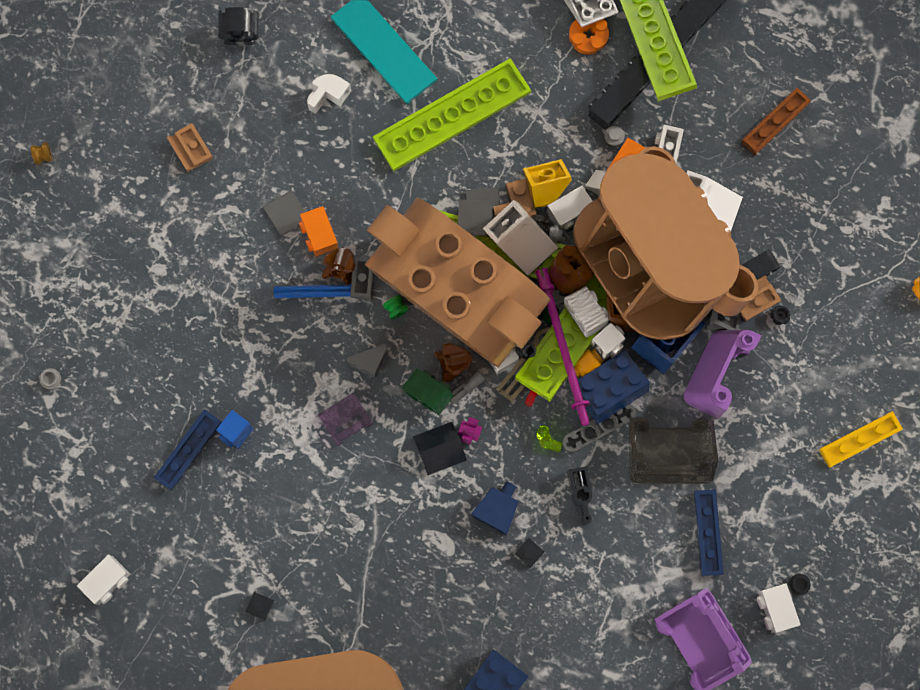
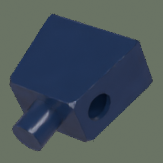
[471,481,519,535]

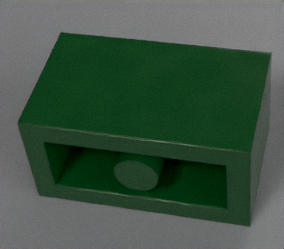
[402,368,454,416]

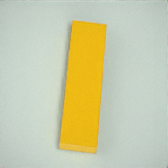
[819,411,903,468]

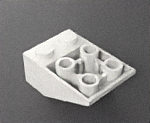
[564,0,618,27]
[686,171,743,231]
[483,200,559,275]

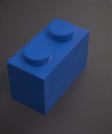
[216,410,254,449]

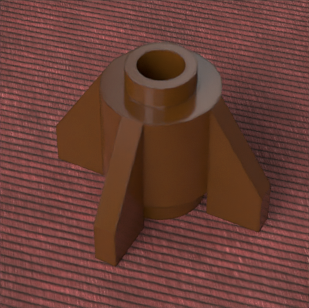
[321,247,356,285]
[434,343,472,382]

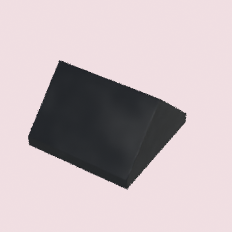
[413,422,467,476]

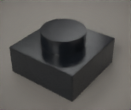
[515,538,545,568]
[245,592,275,620]

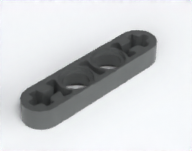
[562,404,636,453]

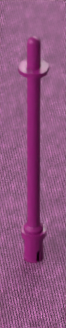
[535,268,590,426]

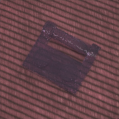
[318,393,373,446]

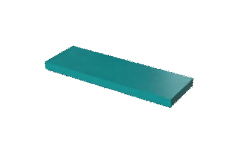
[331,0,437,105]

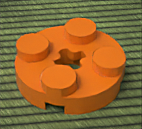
[569,19,609,55]

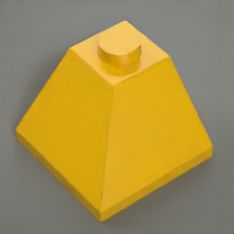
[523,159,572,208]

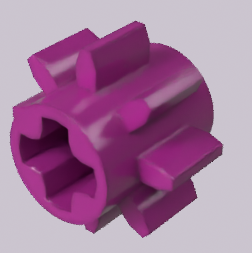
[458,417,482,445]

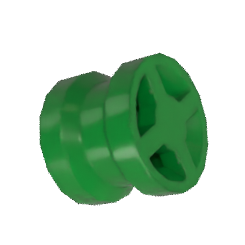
[383,295,409,320]

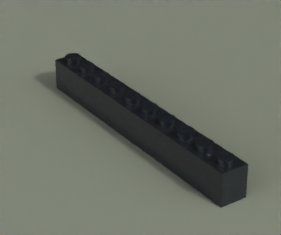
[588,0,727,130]

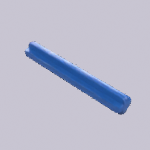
[273,284,351,298]

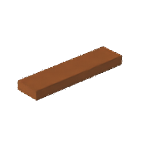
[741,88,811,156]

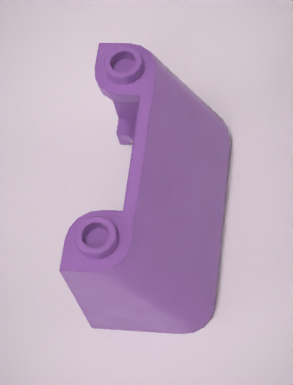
[684,330,762,419]
[655,588,752,690]

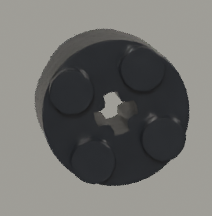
[218,7,259,45]

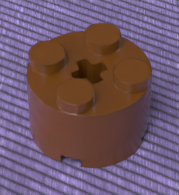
[548,245,594,294]

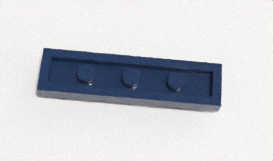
[153,409,222,491]
[694,489,724,576]

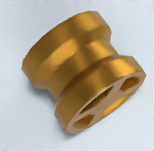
[30,142,53,165]

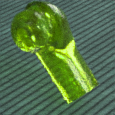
[536,425,562,452]

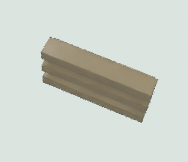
[496,357,526,403]

